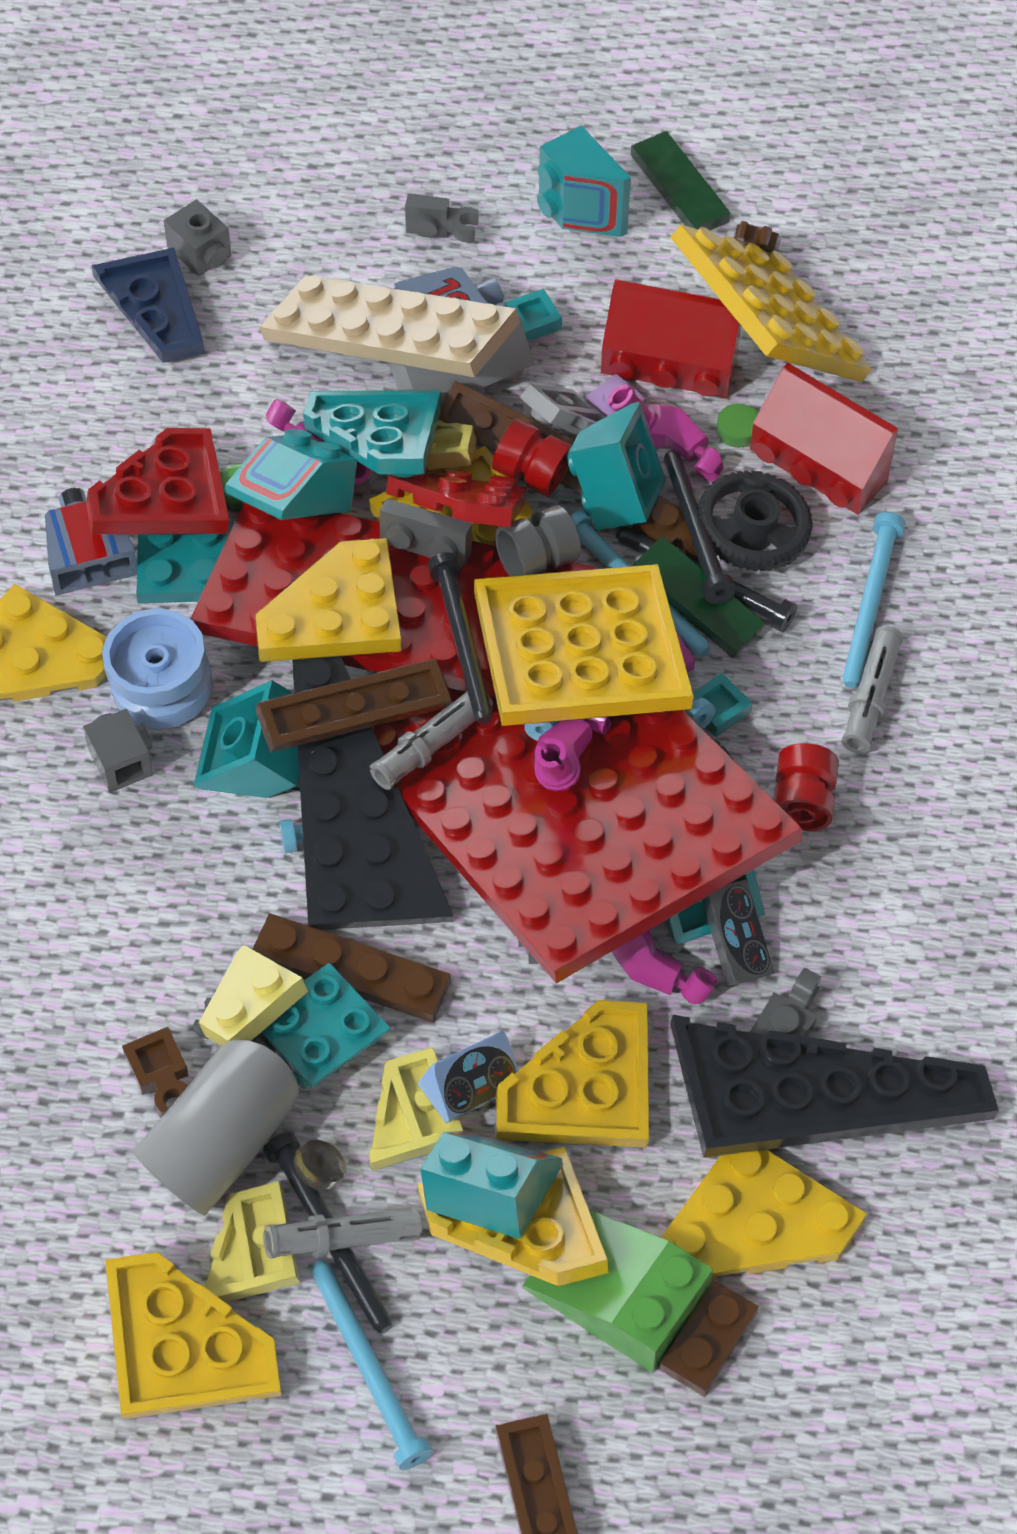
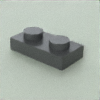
[380,499,472,568]

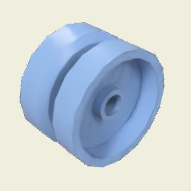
[102,608,213,730]

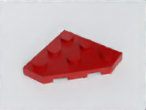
[86,428,229,535]
[386,467,527,527]

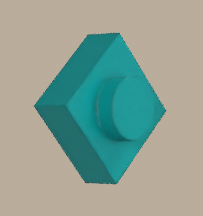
[505,288,562,342]
[693,673,752,737]

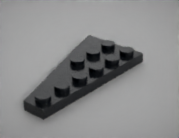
[292,656,454,930]
[670,1015,999,1158]

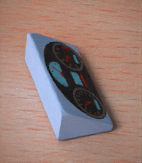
[418,1031,518,1124]

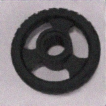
[698,470,813,572]

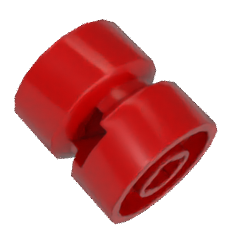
[491,418,572,498]
[773,743,839,832]

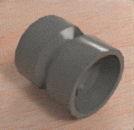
[495,505,581,576]

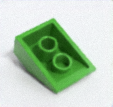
[522,1209,713,1373]

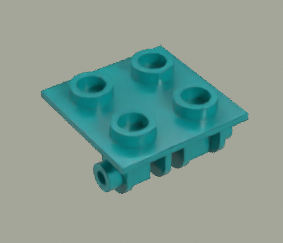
[261,963,391,1089]

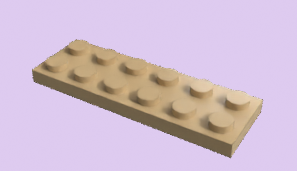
[259,275,520,377]

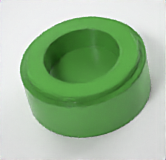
[716,403,758,448]

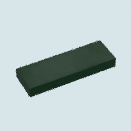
[631,131,730,230]
[633,536,765,658]

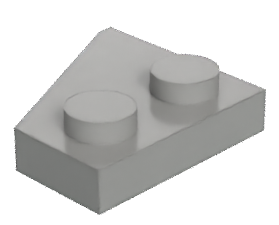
[520,383,605,435]

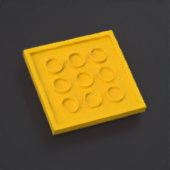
[670,224,872,382]
[474,564,693,726]

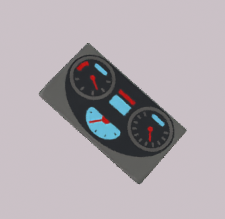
[702,880,775,987]

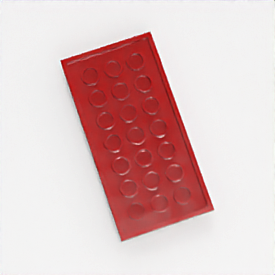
[190,502,596,698]

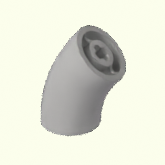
[133,1040,298,1216]

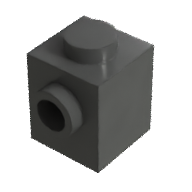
[163,199,231,277]
[83,708,153,793]

